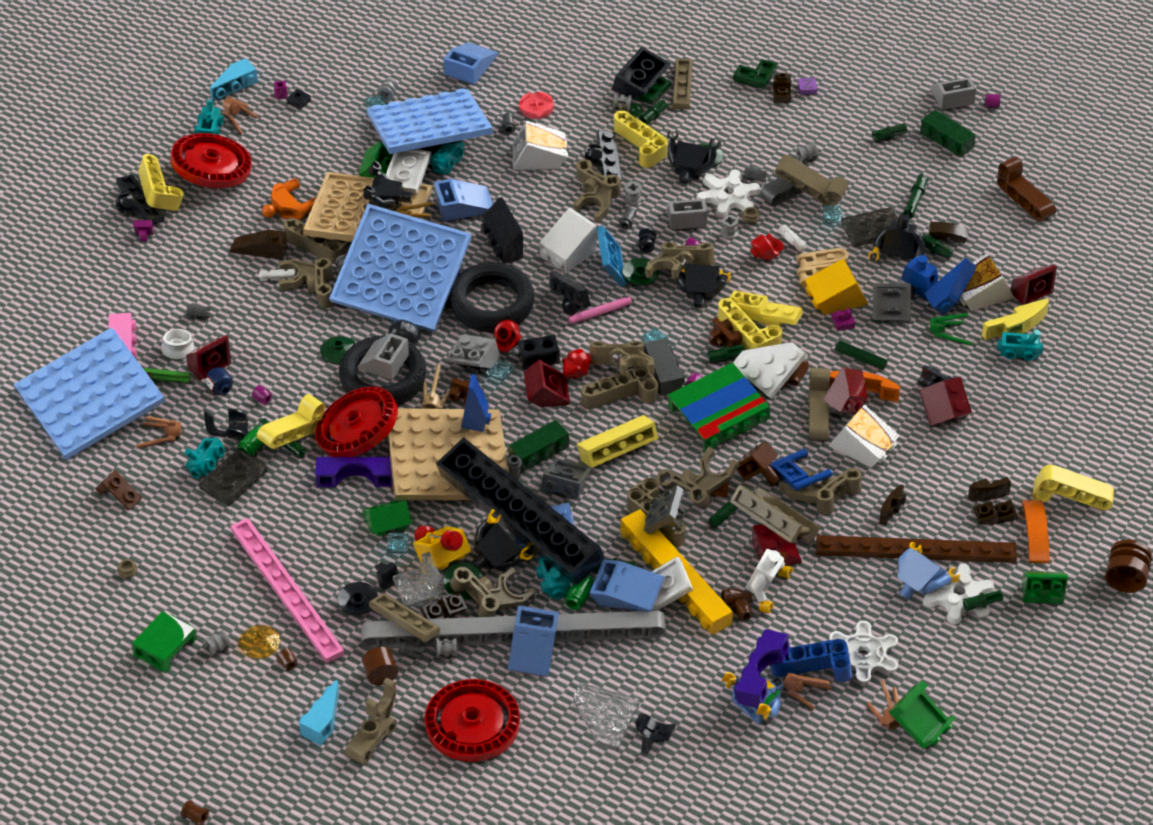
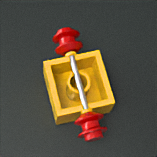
[413,525,471,569]

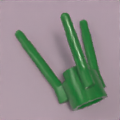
[930,313,972,345]

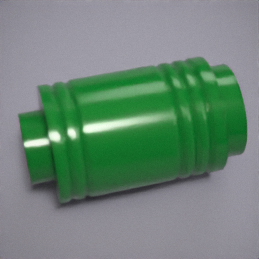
[237,426,264,459]
[565,575,594,610]

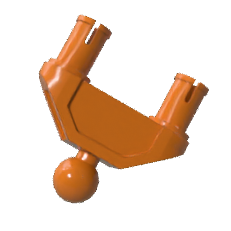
[262,178,316,220]

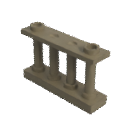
[730,485,821,544]

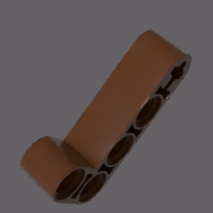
[997,156,1056,222]

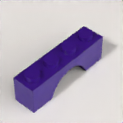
[315,457,393,488]
[734,629,790,708]

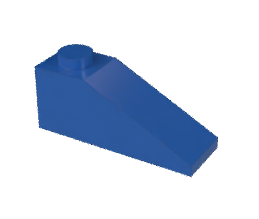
[924,258,977,315]
[461,374,491,432]

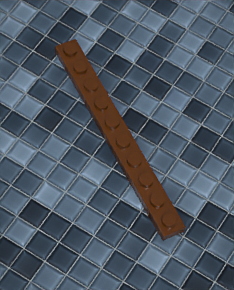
[816,535,1017,563]

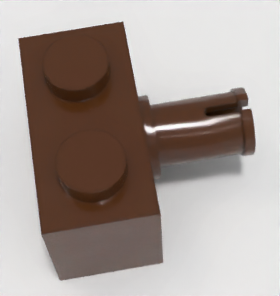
[736,441,781,486]

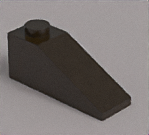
[230,229,288,260]

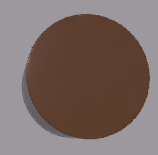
[362,647,398,685]

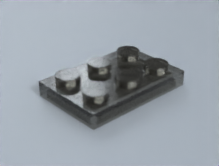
[841,207,898,247]
[199,449,268,507]

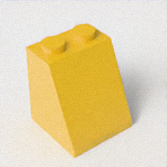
[804,258,869,315]

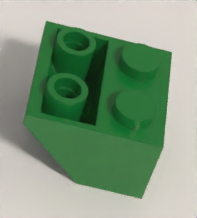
[1021,571,1068,604]

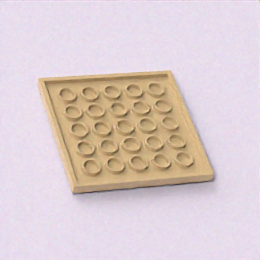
[303,172,432,242]
[387,408,509,500]

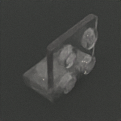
[393,552,444,607]

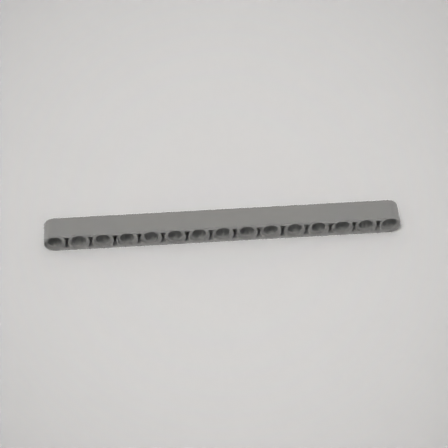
[361,611,666,649]

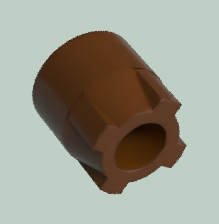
[733,598,753,621]
[276,648,298,671]

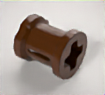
[180,800,209,825]

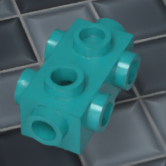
[194,99,224,135]
[429,140,465,175]
[997,329,1043,361]
[185,438,225,478]
[536,557,571,599]

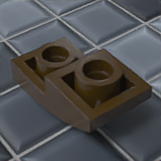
[773,73,791,103]
[929,222,968,243]
[968,477,1011,501]
[879,485,907,525]
[973,500,1018,524]
[420,591,467,619]

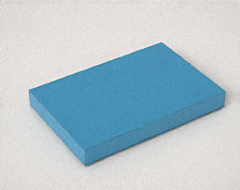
[597,225,627,287]

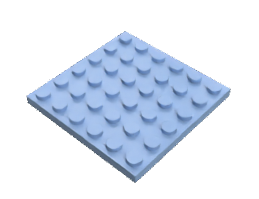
[367,89,493,154]
[329,204,472,333]
[14,327,166,460]

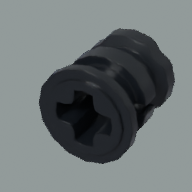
[638,228,657,253]

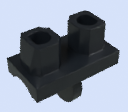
[918,365,952,387]

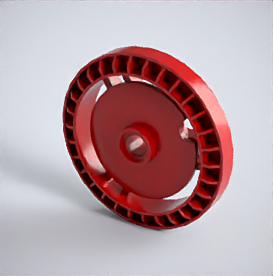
[170,133,252,188]
[315,387,398,457]
[425,679,520,762]

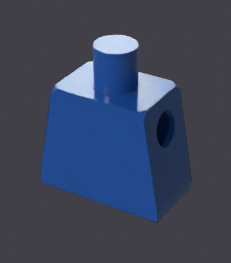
[901,255,938,300]

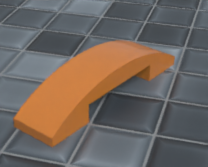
[829,371,900,402]
[1022,500,1050,563]

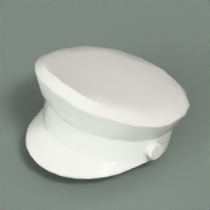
[161,329,194,360]

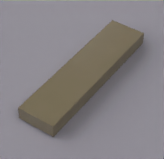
[672,59,693,110]
[369,593,440,642]

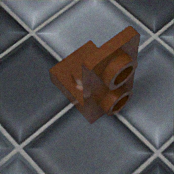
[95,470,142,510]

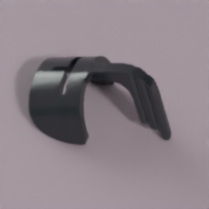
[204,408,248,439]
[635,713,677,754]

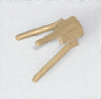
[422,364,450,409]

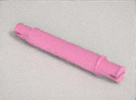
[568,296,632,324]

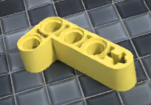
[614,111,668,168]
[138,154,184,211]
[718,298,782,350]
[256,394,325,449]
[1033,465,1114,510]

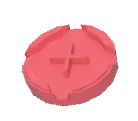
[519,91,554,119]

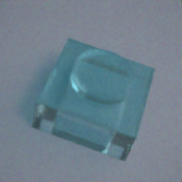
[365,95,386,108]
[822,205,843,224]
[641,327,668,343]
[487,359,515,381]
[387,533,409,554]

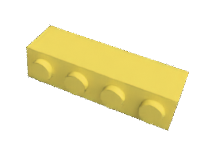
[577,415,658,468]

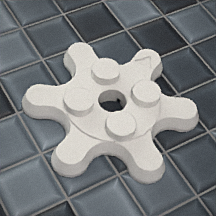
[696,169,761,218]
[923,563,995,624]
[829,621,898,684]

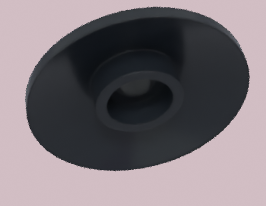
[337,582,378,615]

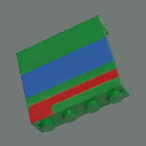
[668,362,770,451]

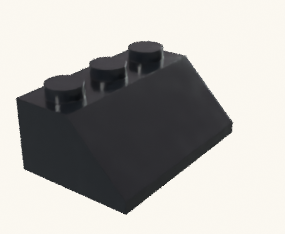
[612,47,671,97]
[481,197,523,263]

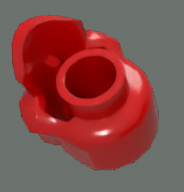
[750,233,784,261]
[494,320,522,353]
[562,349,592,380]

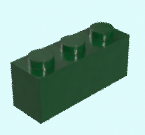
[920,110,976,157]
[508,420,569,472]

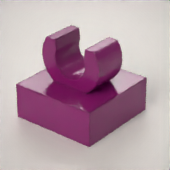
[133,220,154,241]
[831,308,855,331]

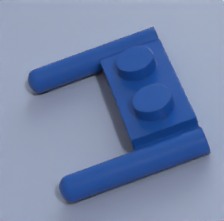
[769,449,833,491]

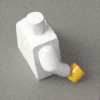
[745,549,793,613]

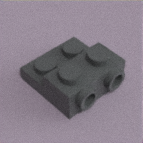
[541,458,592,497]

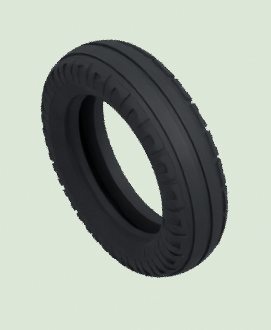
[449,262,534,332]
[339,335,426,405]

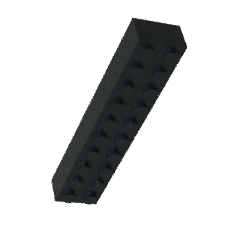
[436,437,605,586]

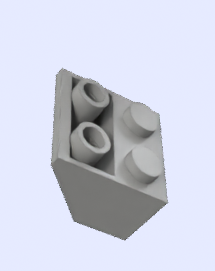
[930,77,976,110]
[666,199,707,230]
[358,333,409,380]
[446,334,500,368]

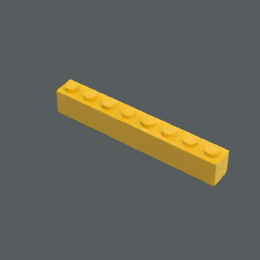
[619,509,733,635]

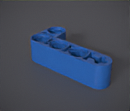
[770,639,853,682]

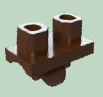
[709,318,742,348]
[449,377,484,404]

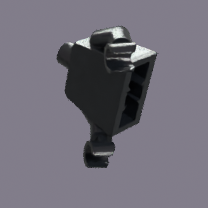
[667,130,722,184]
[363,161,412,211]

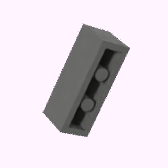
[644,338,685,395]

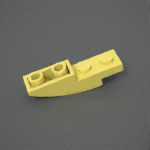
[729,290,803,327]
[982,298,1049,340]

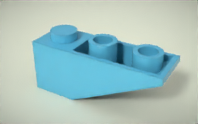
[210,58,258,101]
[299,680,339,746]

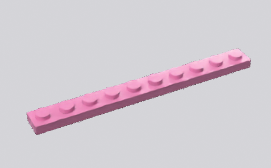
[231,518,344,664]

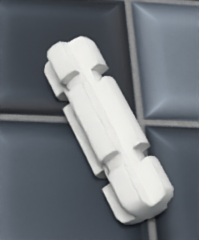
[779,225,806,252]
[259,269,296,281]

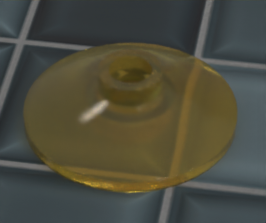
[240,625,281,658]

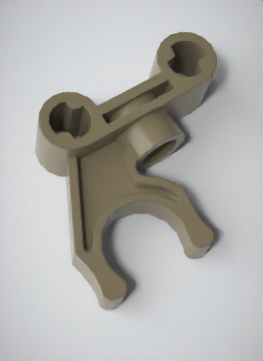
[573,159,621,223]
[645,242,715,278]
[278,258,334,308]
[590,341,654,374]
[657,447,739,508]
[779,467,862,515]
[450,567,536,617]
[345,678,397,765]

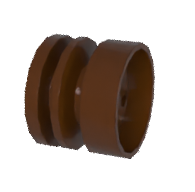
[1105,539,1153,593]

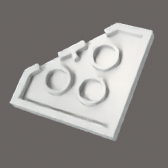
[733,342,808,399]

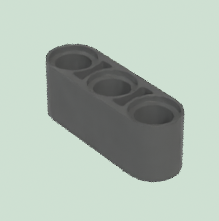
[760,177,803,206]

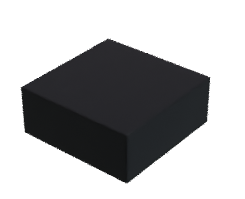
[286,89,311,110]

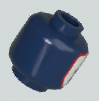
[205,367,233,395]

